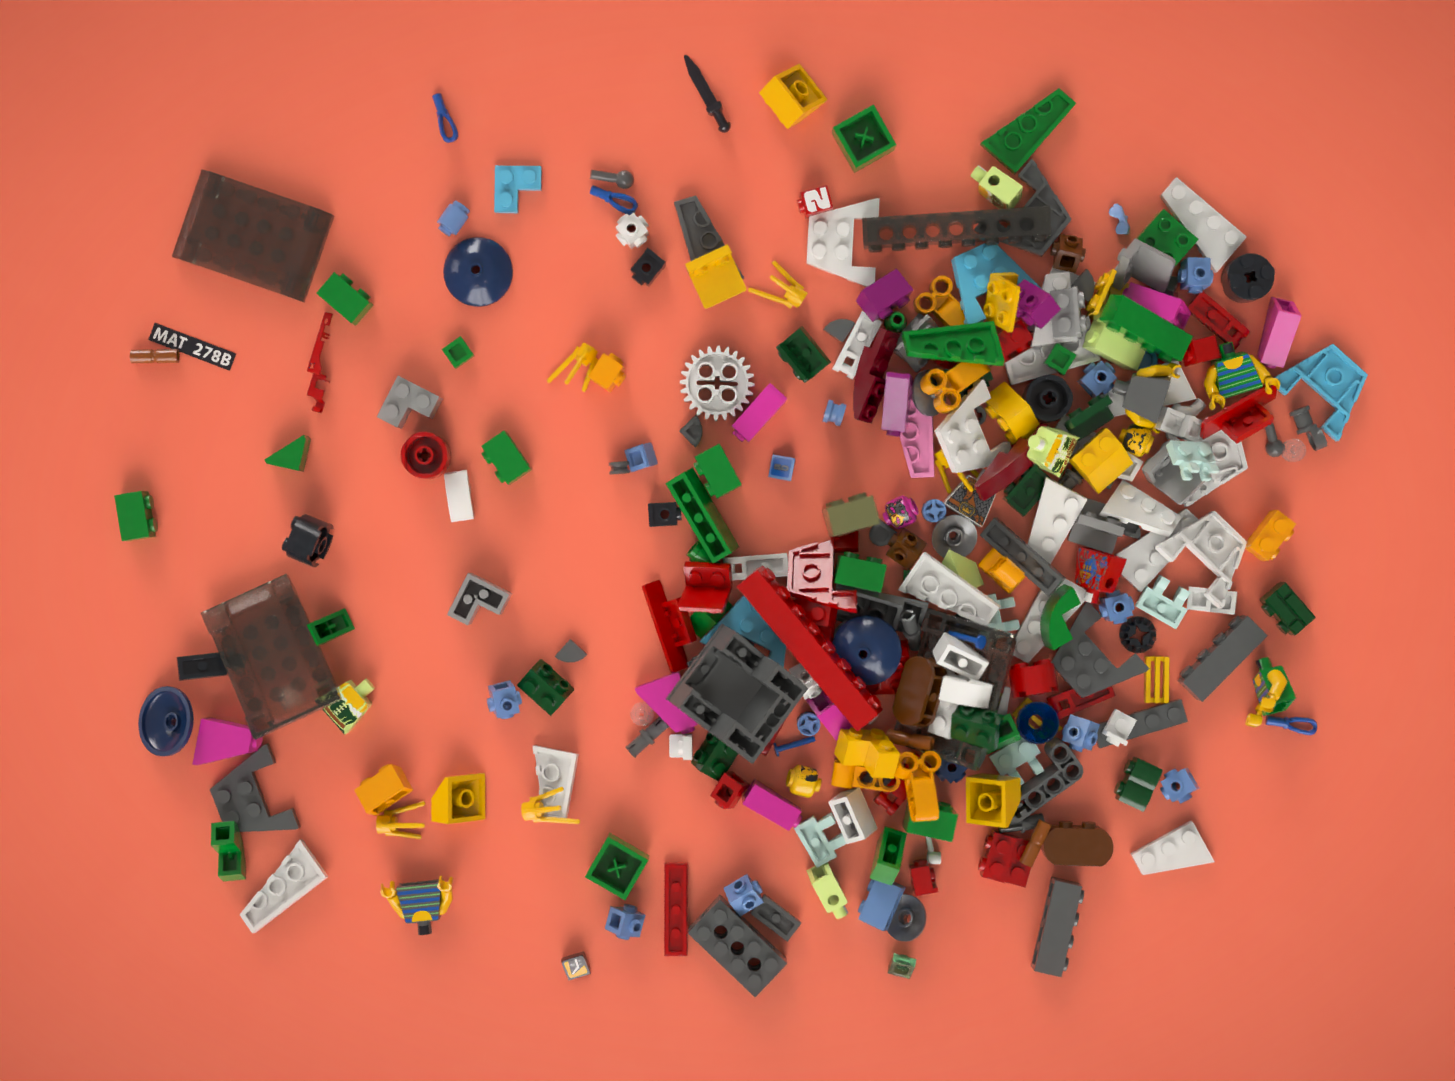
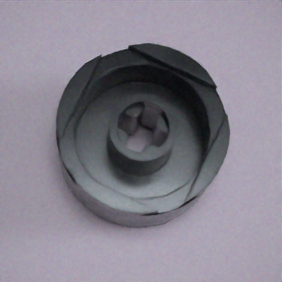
[1221,253,1275,303]
[1022,375,1073,423]
[282,514,334,567]

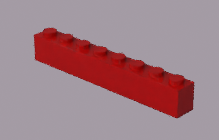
[736,565,883,732]

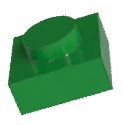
[442,336,475,369]
[1043,343,1077,376]

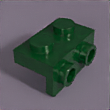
[776,326,831,383]
[1063,395,1114,441]
[1002,463,1051,517]
[517,659,574,716]
[950,704,1004,751]
[691,732,738,781]

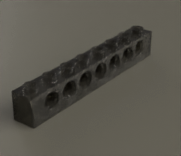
[862,206,1051,253]

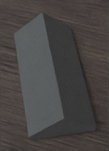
[835,584,929,632]

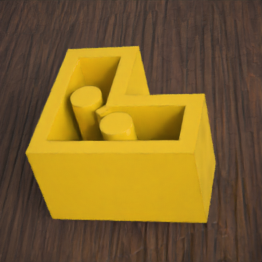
[984,381,1039,445]
[834,727,900,778]

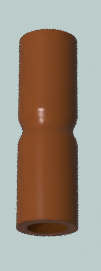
[130,349,180,364]
[886,729,935,751]
[1019,819,1052,867]

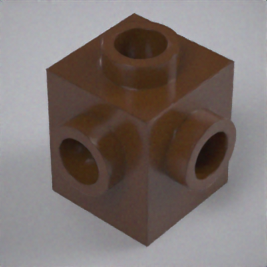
[1050,234,1086,273]
[886,528,927,570]

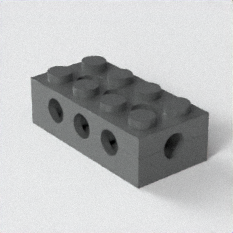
[688,895,787,997]

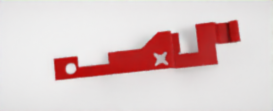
[307,312,333,413]

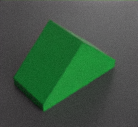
[265,435,311,472]
[690,601,733,638]
[307,608,355,646]

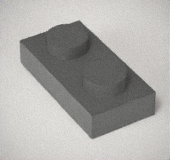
[750,894,801,942]

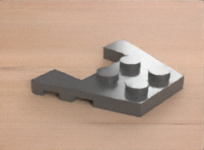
[974,159,1072,257]
[1051,602,1150,699]
[210,743,301,832]

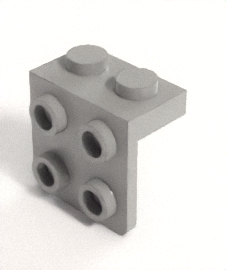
[1112,238,1176,292]
[1141,436,1211,505]

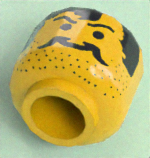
[1118,424,1155,457]
[786,765,822,798]

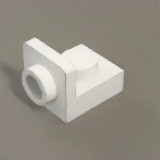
[1102,709,1137,747]
[669,734,693,760]

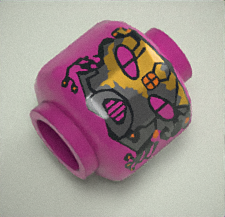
[883,495,919,529]

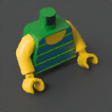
[1204,342,1280,410]
[1245,657,1296,728]

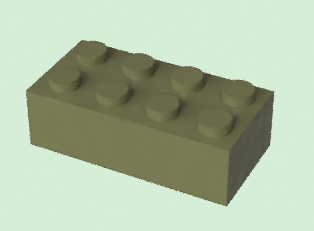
[822,492,880,536]

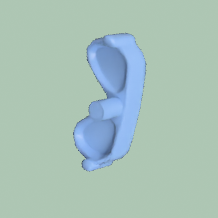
[1108,203,1130,235]

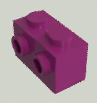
[856,268,914,322]
[1016,279,1061,329]

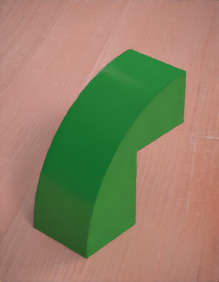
[1040,584,1081,650]
[211,821,246,882]

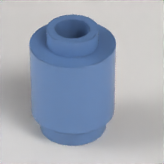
[437,200,470,236]

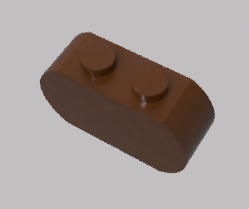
[892,656,947,727]
[1041,821,1114,867]

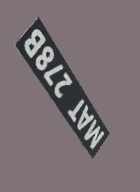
[148,323,236,371]

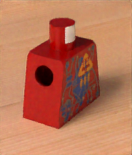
[1074,546,1127,604]

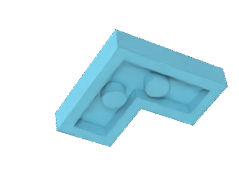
[494,165,542,213]

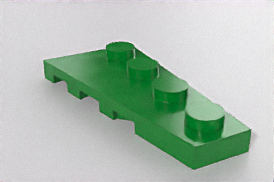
[980,88,1076,175]
[902,321,1005,366]

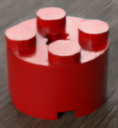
[401,432,451,479]
[1008,659,1059,698]

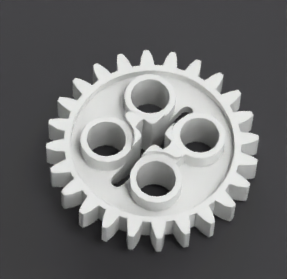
[680,346,755,421]

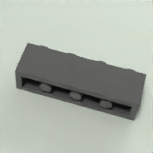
[1178,615,1268,702]
[1031,876,1084,977]

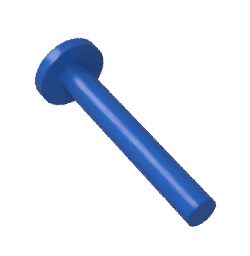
[948,631,986,649]
[773,736,815,757]

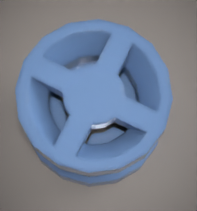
[822,400,846,427]
[922,499,946,522]
[797,712,821,736]

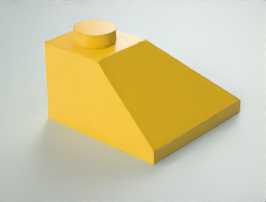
[431,773,485,824]

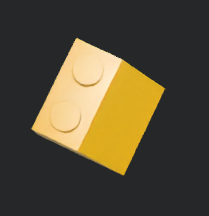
[759,64,828,129]
[1069,428,1133,494]
[966,773,1021,828]

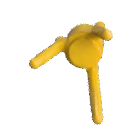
[748,261,808,309]
[547,342,598,392]
[934,449,979,493]
[521,787,580,824]
[376,801,425,839]

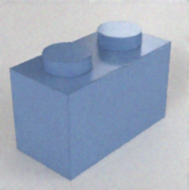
[858,879,906,931]

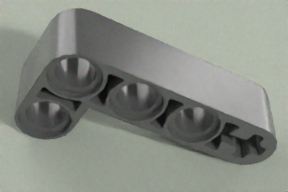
[1012,737,1083,822]

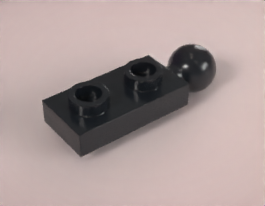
[177,652,247,681]

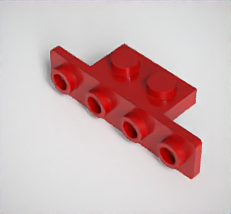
[1200,385,1277,444]
[642,580,697,673]

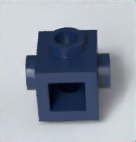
[935,748,968,784]

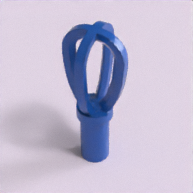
[432,93,458,143]
[590,185,638,215]
[1266,715,1317,735]

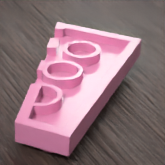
[900,394,935,478]

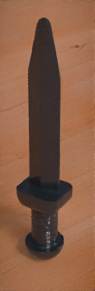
[684,55,731,133]

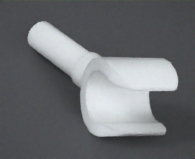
[926,837,941,865]

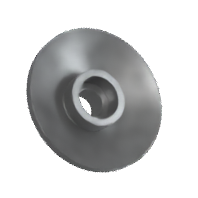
[912,370,947,416]
[932,515,977,558]
[887,894,927,942]

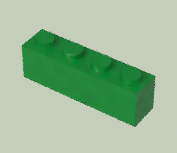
[1099,294,1193,363]
[666,467,739,563]

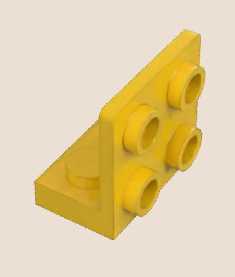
[685,244,747,309]
[1085,269,1130,320]
[983,272,1021,332]

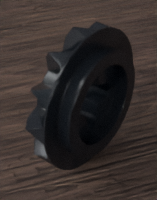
[1119,616,1157,653]

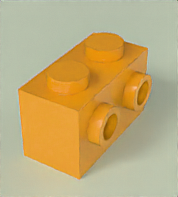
[588,353,626,393]
[1245,510,1296,561]
[354,764,413,816]

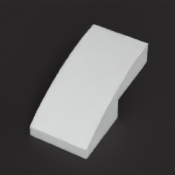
[1155,406,1203,442]
[444,470,475,522]
[1186,586,1238,615]
[939,675,993,708]

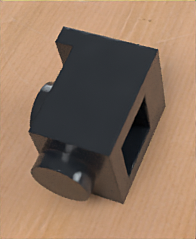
[630,248,666,286]
[648,502,682,527]

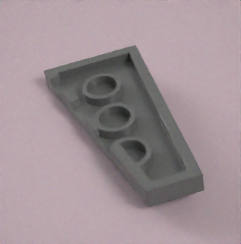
[674,196,744,279]

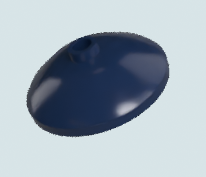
[443,237,513,307]
[832,615,902,685]
[138,686,194,756]

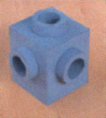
[1177,257,1214,294]
[1077,361,1117,398]
[1099,590,1135,624]
[487,680,522,719]
[1061,714,1100,752]
[1160,768,1200,804]
[724,874,764,916]
[605,904,645,940]

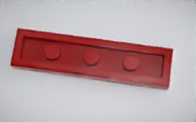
[664,863,688,956]

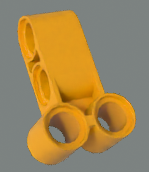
[913,275,965,326]
[920,362,991,414]
[977,548,1025,594]
[895,751,941,822]
[831,759,900,792]

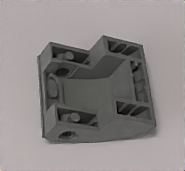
[666,624,808,764]

